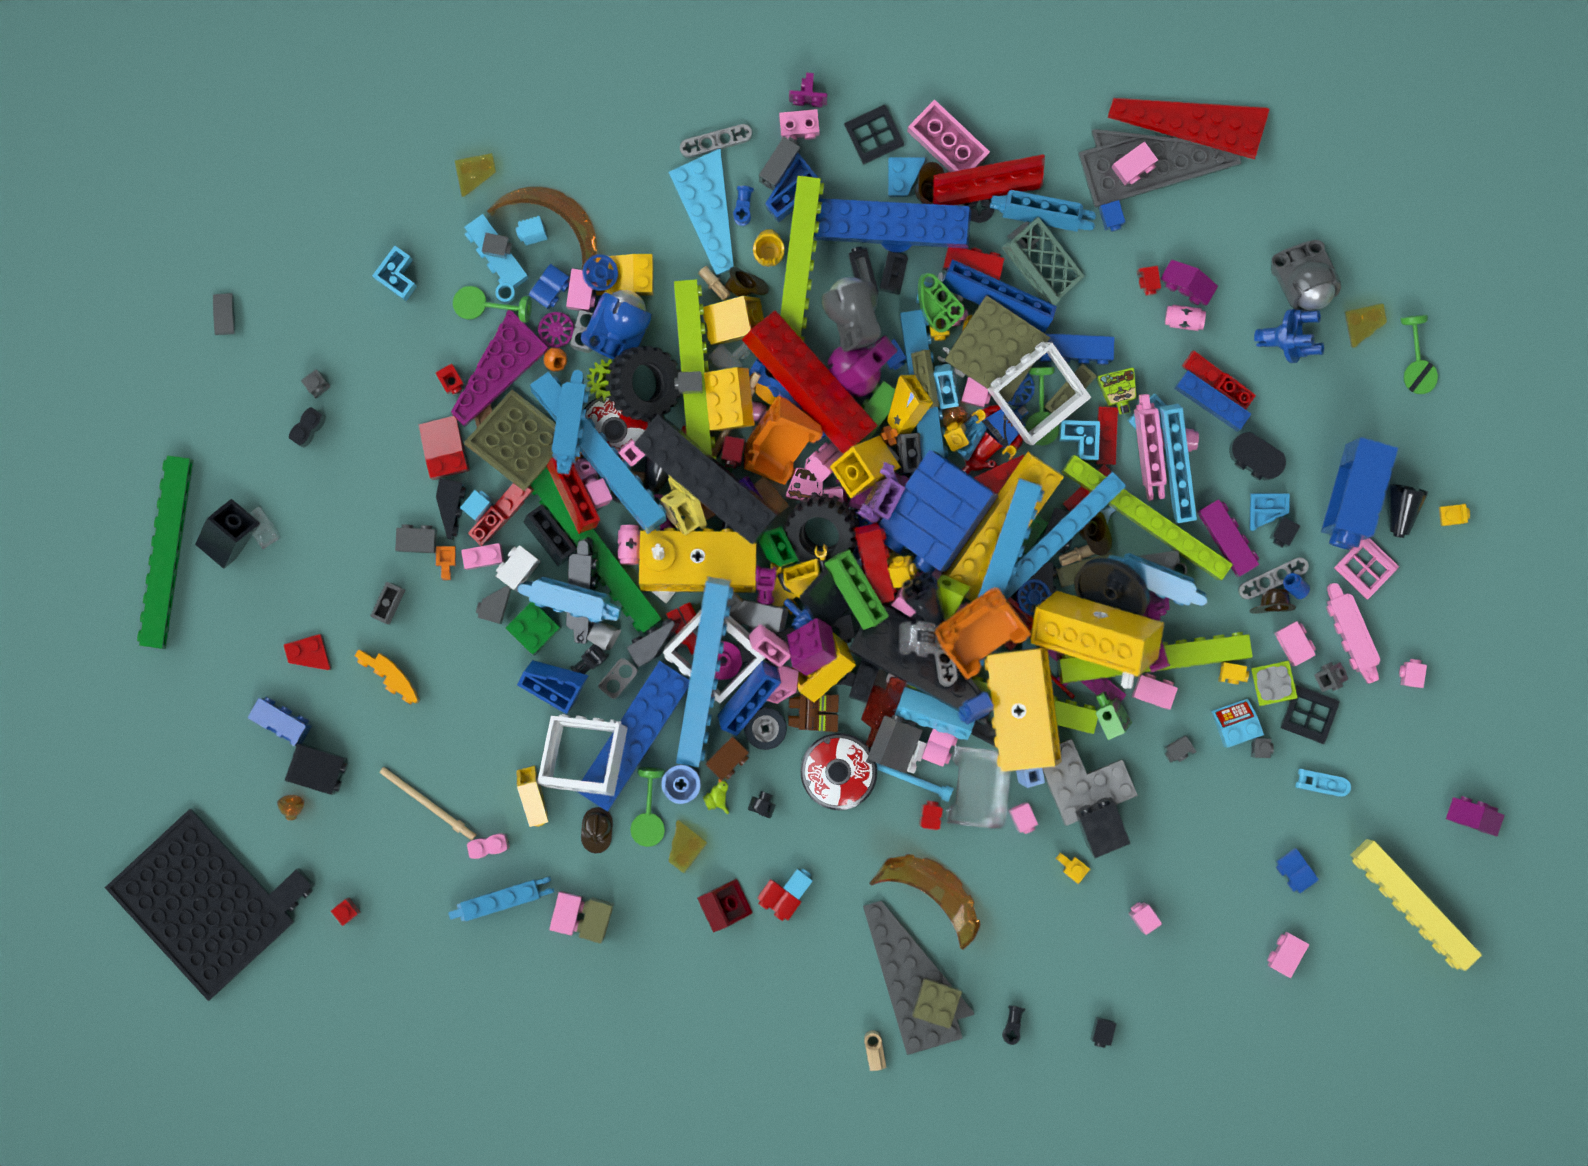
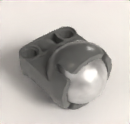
[1271,240,1341,311]
[822,277,880,351]

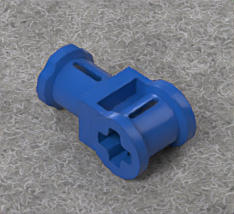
[733,186,754,226]

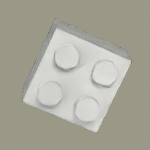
[496,545,541,592]

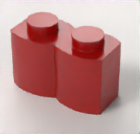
[757,879,802,921]

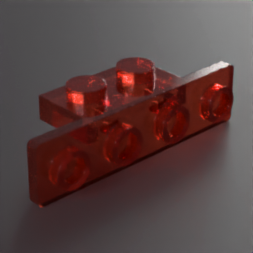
[861,676,906,747]

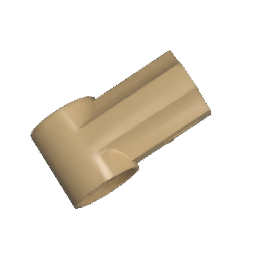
[864,1030,887,1071]

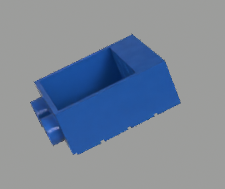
[1321,437,1398,550]
[879,450,999,575]

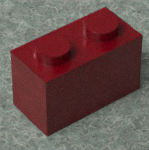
[721,436,744,469]

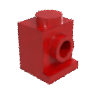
[1137,266,1161,296]
[436,363,465,395]

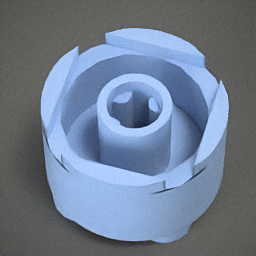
[662,765,701,804]

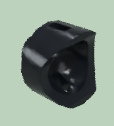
[748,791,776,818]

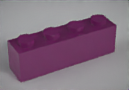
[1197,499,1259,577]

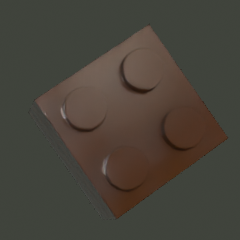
[705,736,749,780]

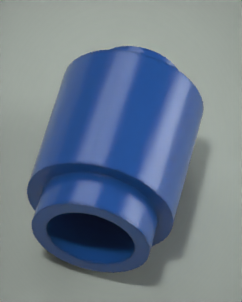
[1283,573,1310,599]

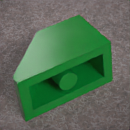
[759,527,798,567]

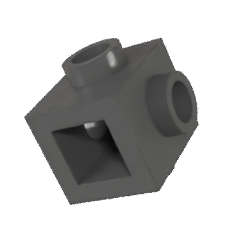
[1314,662,1348,692]

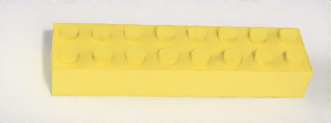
[1350,839,1482,971]

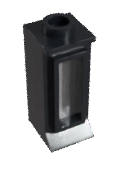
[848,246,879,294]

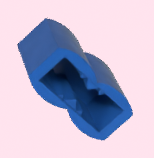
[528,264,570,309]
[958,692,993,725]
[1276,848,1319,893]

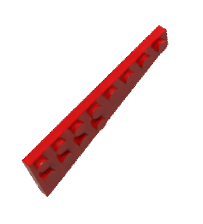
[1108,98,1270,160]

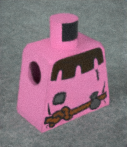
[786,458,823,501]

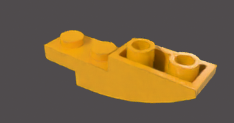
[355,649,420,704]

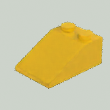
[596,254,654,296]

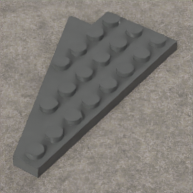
[1078,129,1241,208]
[863,901,974,1055]

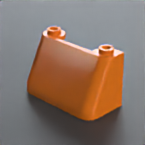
[744,396,823,485]
[935,588,1031,679]

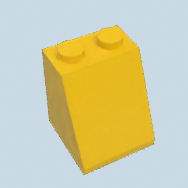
[703,296,764,345]
[830,436,901,498]

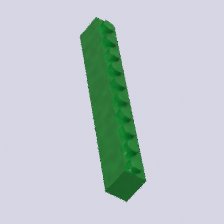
[137,455,194,649]
[530,468,663,634]

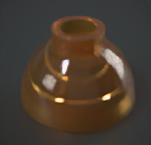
[943,406,969,427]
[277,795,304,820]

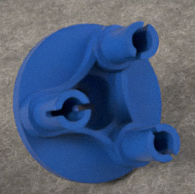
[1254,309,1325,363]

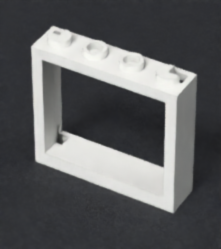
[987,342,1091,445]
[663,609,765,703]
[537,714,628,796]

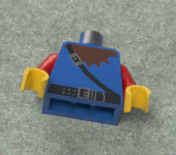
[971,404,1029,460]

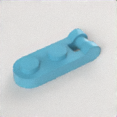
[1295,769,1351,797]

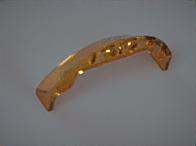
[487,187,597,271]
[869,854,980,950]

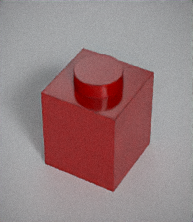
[331,898,361,926]

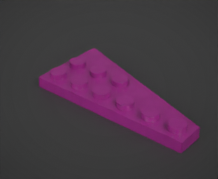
[451,310,549,427]

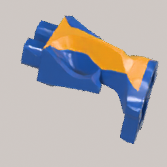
[749,358,803,410]

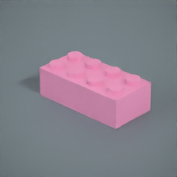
[907,99,990,172]

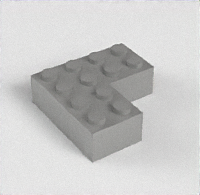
[1042,739,1138,826]

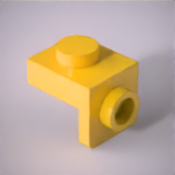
[944,421,969,451]

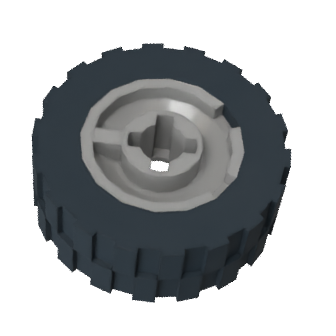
[744,708,787,750]

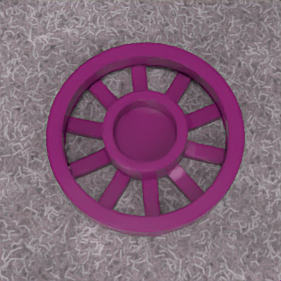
[538,312,574,348]

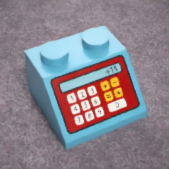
[1211,698,1264,748]

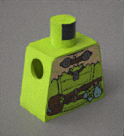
[1096,368,1136,415]

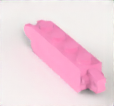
[1134,394,1167,501]
[1326,583,1380,684]

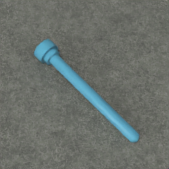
[877,763,954,802]

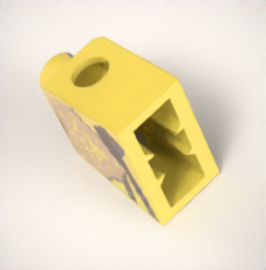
[660,490,701,535]

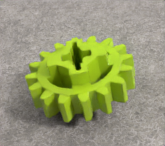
[586,359,612,401]

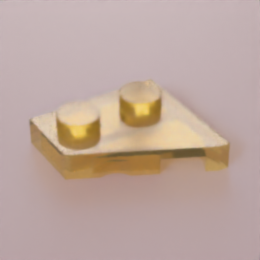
[454,153,496,197]
[1344,303,1387,348]
[668,820,708,874]

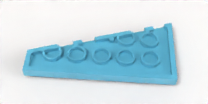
[669,149,734,276]

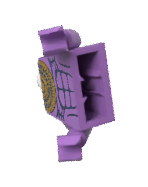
[857,462,905,523]

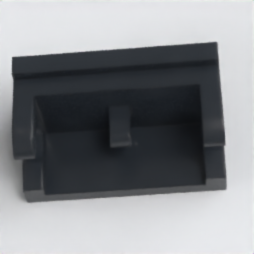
[879,251,908,295]

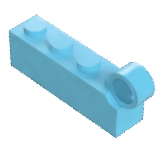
[464,214,529,303]

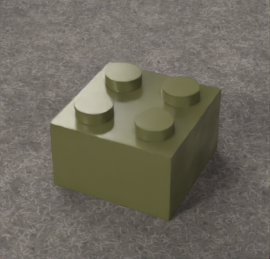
[577,897,614,944]
[912,978,962,1029]

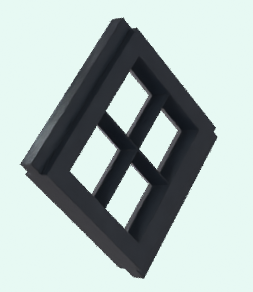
[844,104,904,165]
[1280,685,1340,744]

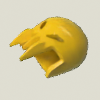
[753,229,785,267]

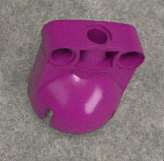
[827,335,898,398]

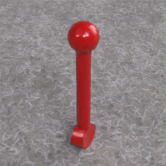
[1051,674,1075,699]

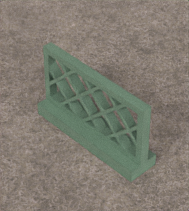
[1002,217,1084,305]

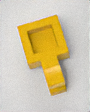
[1055,853,1090,884]

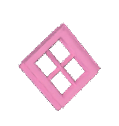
[1334,538,1399,600]

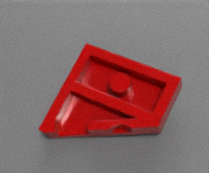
[283,634,331,670]

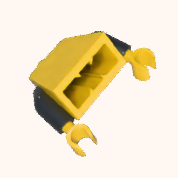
[770,544,828,598]

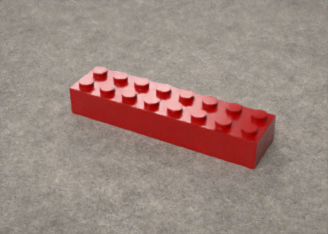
[742,310,878,454]

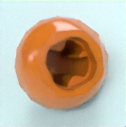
[543,348,568,372]

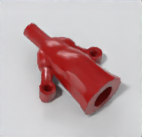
[962,432,1003,474]

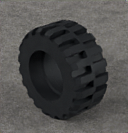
[606,346,681,420]
[784,494,860,564]

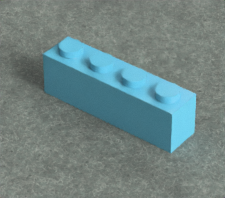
[895,687,975,740]

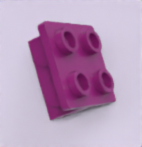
[789,72,827,108]

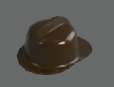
[915,162,944,204]
[725,267,769,297]
[1079,511,1112,556]
[1249,589,1296,614]
[581,807,613,854]

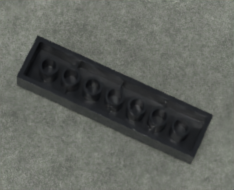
[633,414,780,545]

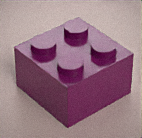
[787,618,837,675]

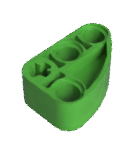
[918,273,964,333]

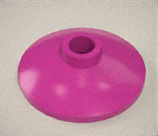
[715,641,742,680]

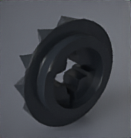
[964,198,995,223]

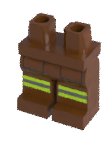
[788,695,839,732]

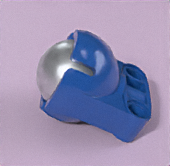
[581,290,652,360]

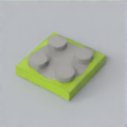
[1251,661,1297,707]

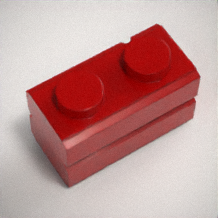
[919,800,943,830]

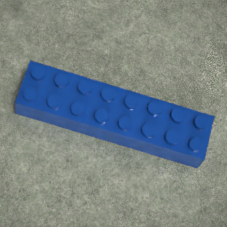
[814,198,971,249]
[577,661,690,812]

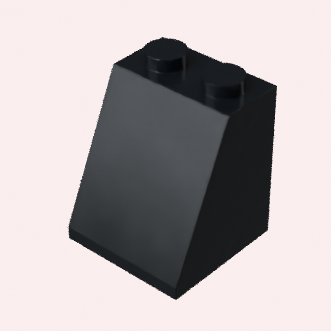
[195,498,260,569]
[284,743,348,795]
[1075,797,1131,858]

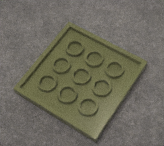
[944,295,1050,402]
[464,390,556,492]

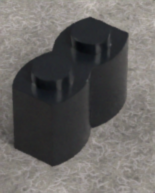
[289,407,326,448]

